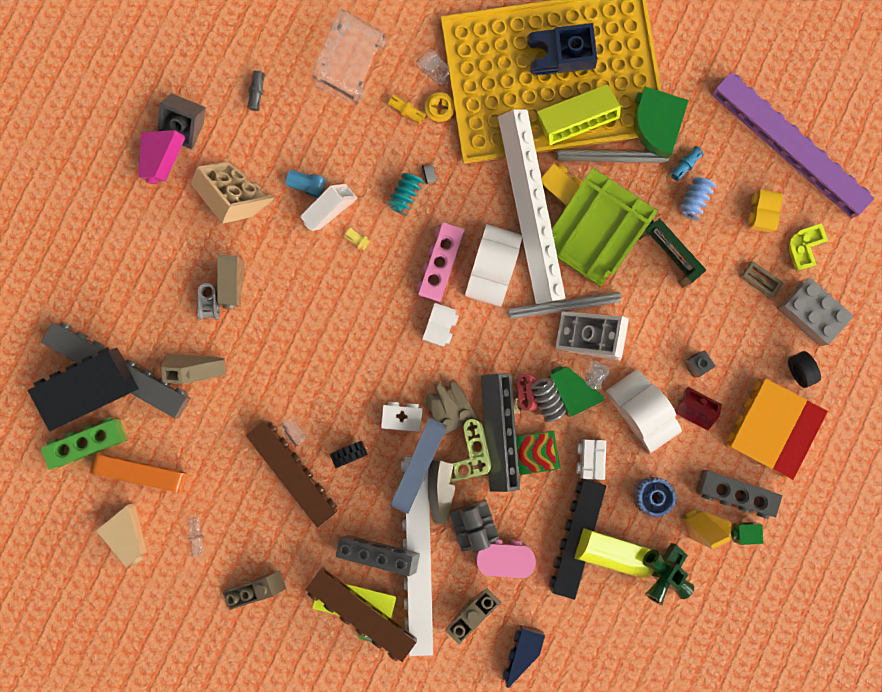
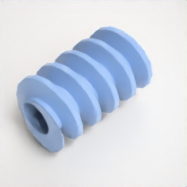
[679,177,716,221]

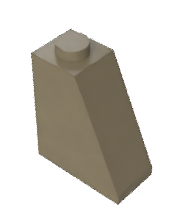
[217,254,245,310]

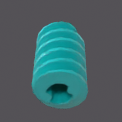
[387,173,425,216]

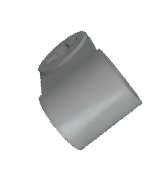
[197,283,220,320]

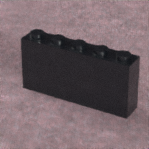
[28,347,139,432]

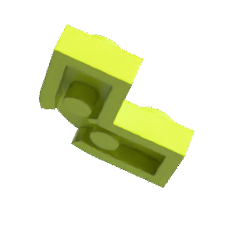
[789,223,828,271]

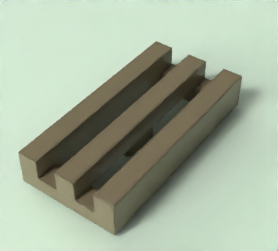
[740,261,783,299]

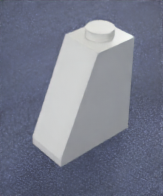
[300,184,358,231]

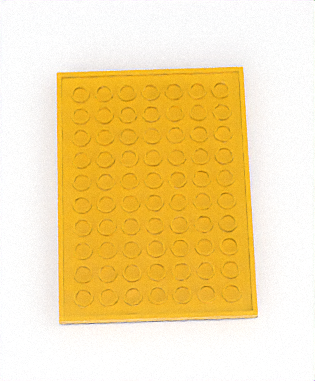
[441,0,662,164]

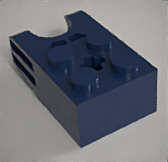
[527,23,597,75]

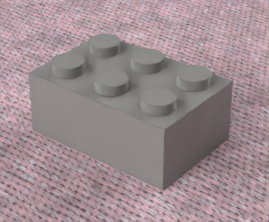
[777,277,854,346]

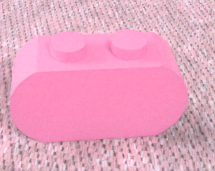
[476,539,536,578]

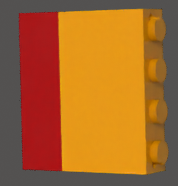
[725,378,828,480]

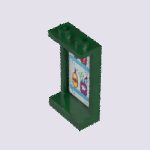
[639,218,706,288]

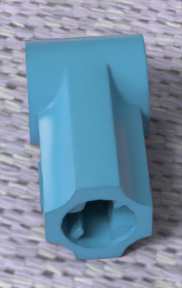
[286,169,326,198]

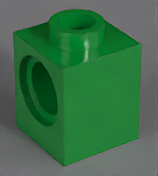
[731,522,764,545]

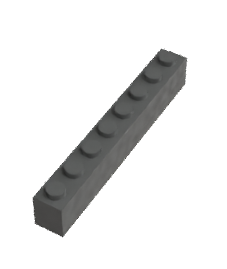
[41,321,191,418]

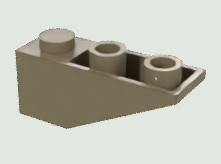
[161,353,226,384]
[223,570,286,610]

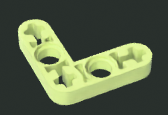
[449,419,491,483]

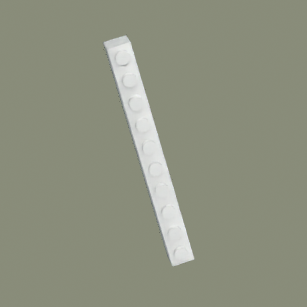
[498,110,565,304]
[401,456,433,656]

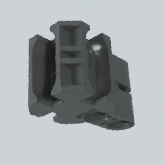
[449,499,499,552]

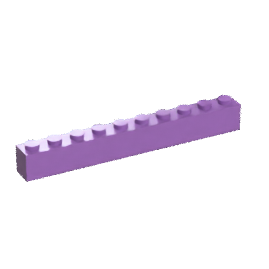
[711,72,874,218]

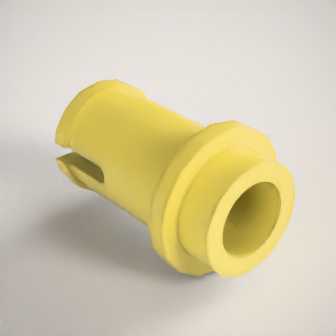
[344,228,370,250]

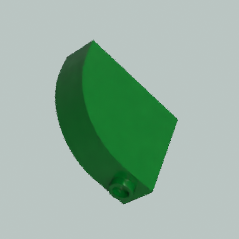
[634,86,689,159]

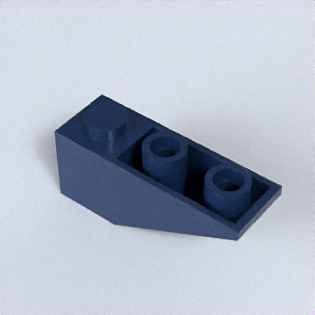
[503,625,545,688]

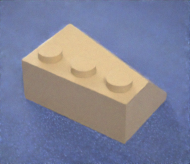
[191,162,274,224]

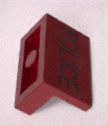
[675,387,722,430]

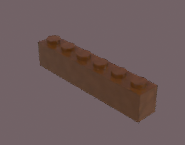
[245,421,338,528]
[305,567,417,662]

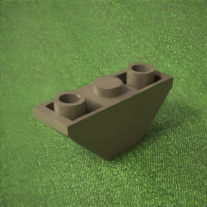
[445,588,501,645]

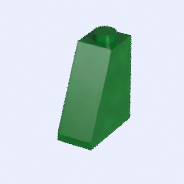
[548,366,605,417]

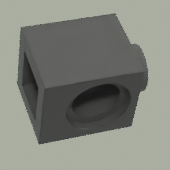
[684,350,716,378]

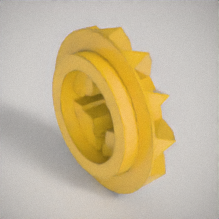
[425,92,455,123]

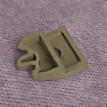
[426,379,477,436]

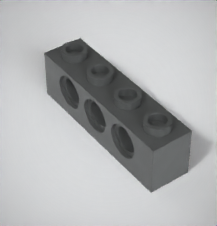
[696,470,783,519]
[336,535,420,576]

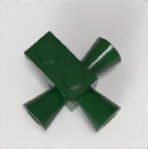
[643,543,694,605]

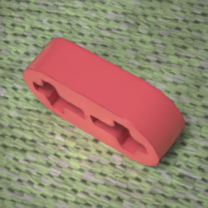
[517,374,538,411]

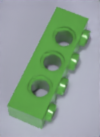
[41,417,128,470]

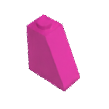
[138,130,185,184]

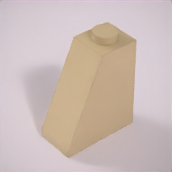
[97,504,147,567]

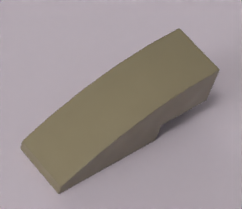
[428,460,456,525]

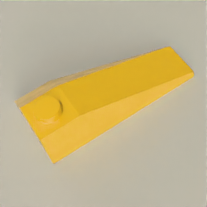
[681,509,731,549]

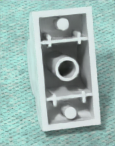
[465,224,522,307]
[555,311,629,361]
[605,369,682,454]

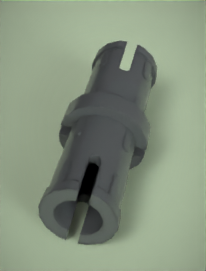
[247,71,265,111]

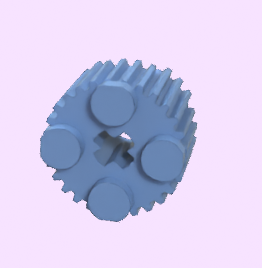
[633,477,677,518]

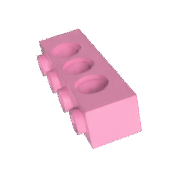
[416,222,465,304]

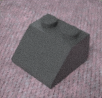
[158,94,206,149]

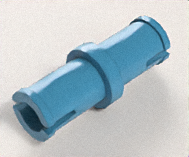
[670,146,704,181]

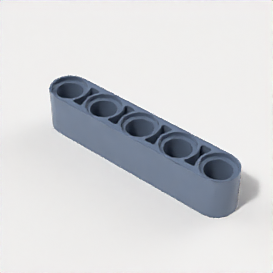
[390,417,447,514]

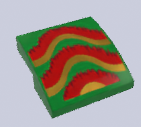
[516,430,561,475]

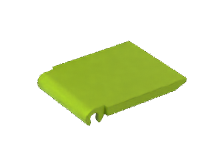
[552,168,658,287]

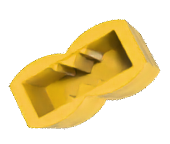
[748,189,783,233]

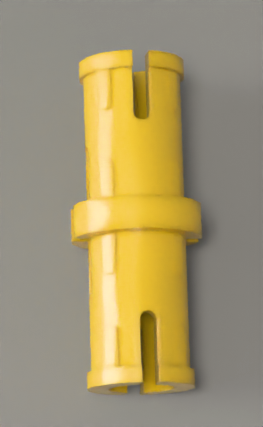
[388,94,426,125]

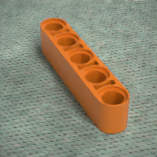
[90,453,187,493]

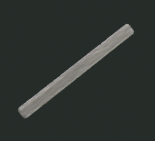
[556,150,669,163]
[508,292,621,319]

